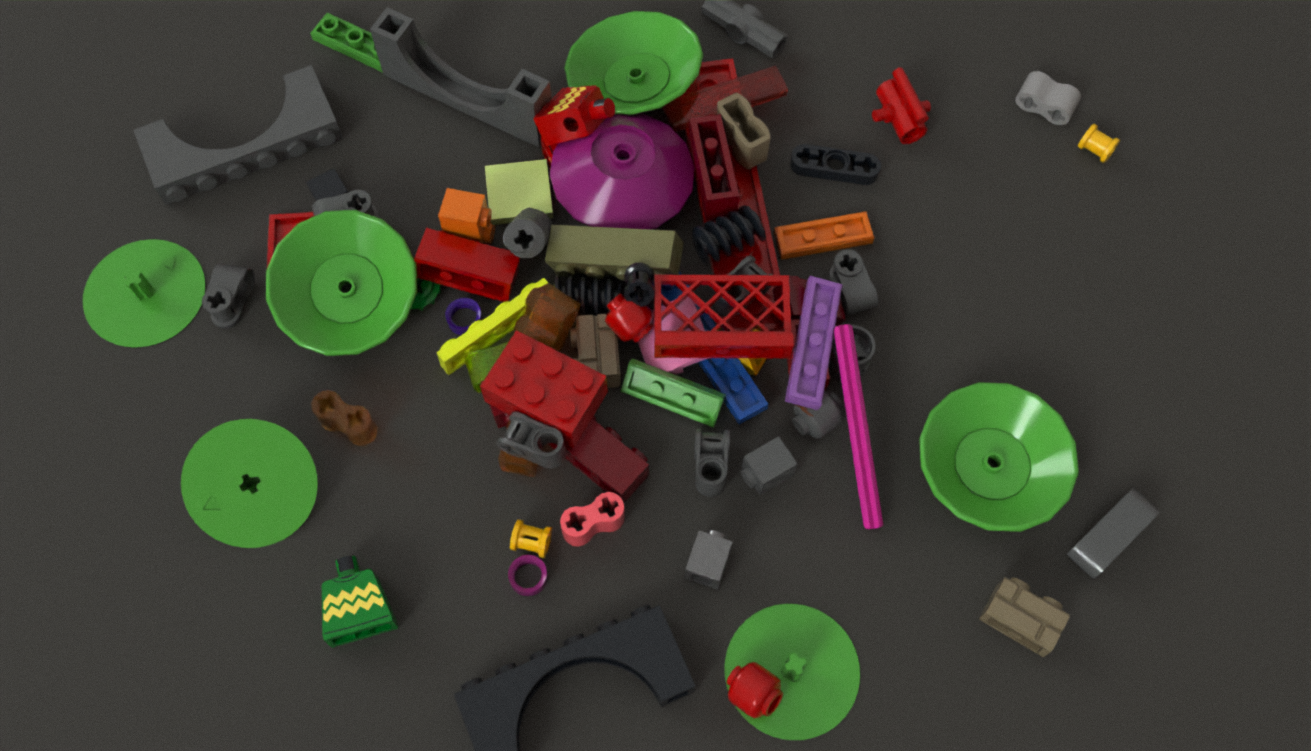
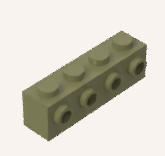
[545,225,684,282]

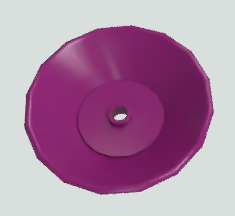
[550,113,695,230]

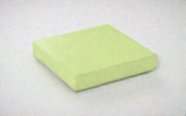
[485,159,554,225]

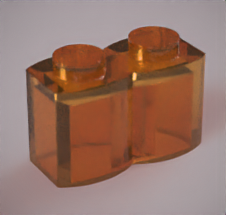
[514,283,580,352]

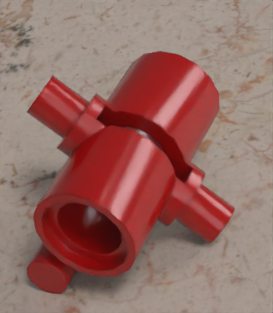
[872,67,931,144]

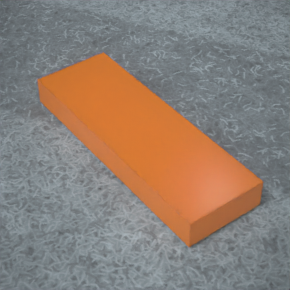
[774,211,874,260]

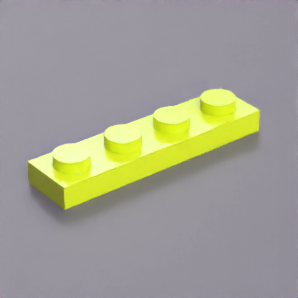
[436,278,553,375]

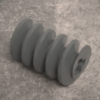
[503,207,553,258]

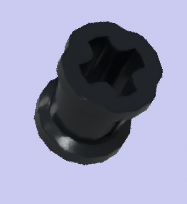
[624,263,655,307]

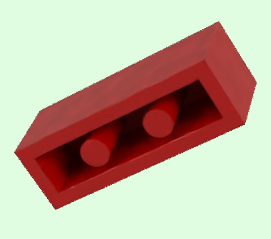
[414,228,520,302]

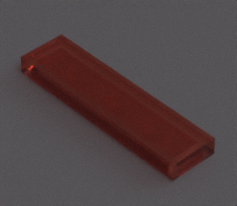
[662,66,788,132]

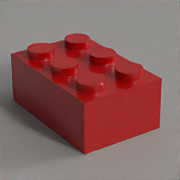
[480,330,608,448]

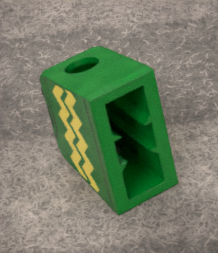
[321,556,399,648]

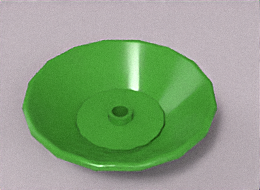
[564,11,704,115]
[266,210,417,356]
[919,382,1079,532]

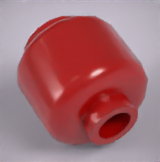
[605,293,654,343]
[727,662,783,719]

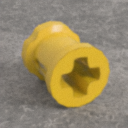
[1077,124,1121,163]
[510,519,553,558]

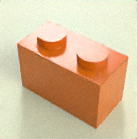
[438,188,495,245]

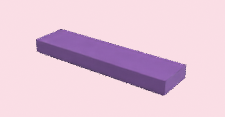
[785,275,842,410]

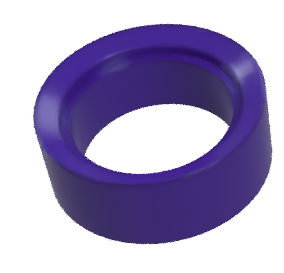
[445,298,483,335]

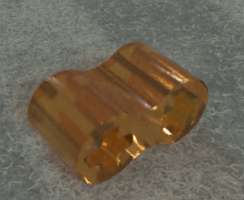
[311,390,377,446]

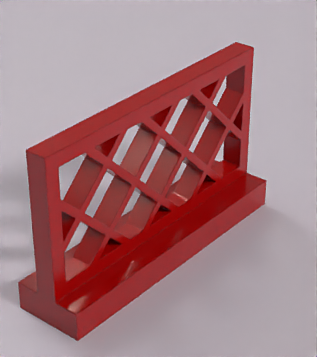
[654,275,794,359]

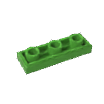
[310,12,383,73]

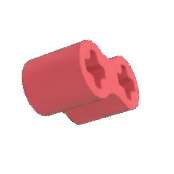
[560,492,625,547]

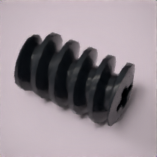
[692,205,766,266]
[553,274,622,317]

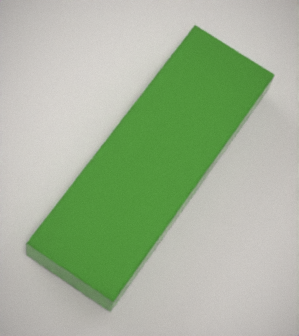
[620,358,726,428]

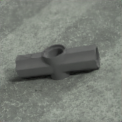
[701,0,788,58]

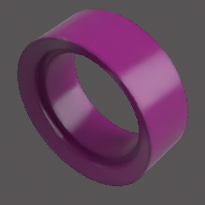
[508,555,548,596]

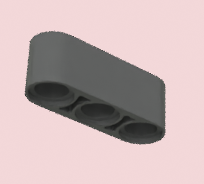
[1066,487,1161,579]

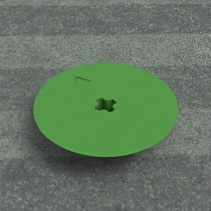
[83,239,205,347]
[181,419,318,548]
[724,604,860,740]

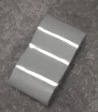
[1015,71,1081,125]

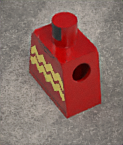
[533,85,615,146]

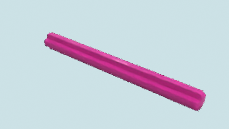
[833,324,883,529]

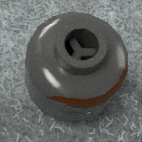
[792,390,844,439]

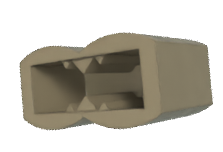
[716,93,770,169]

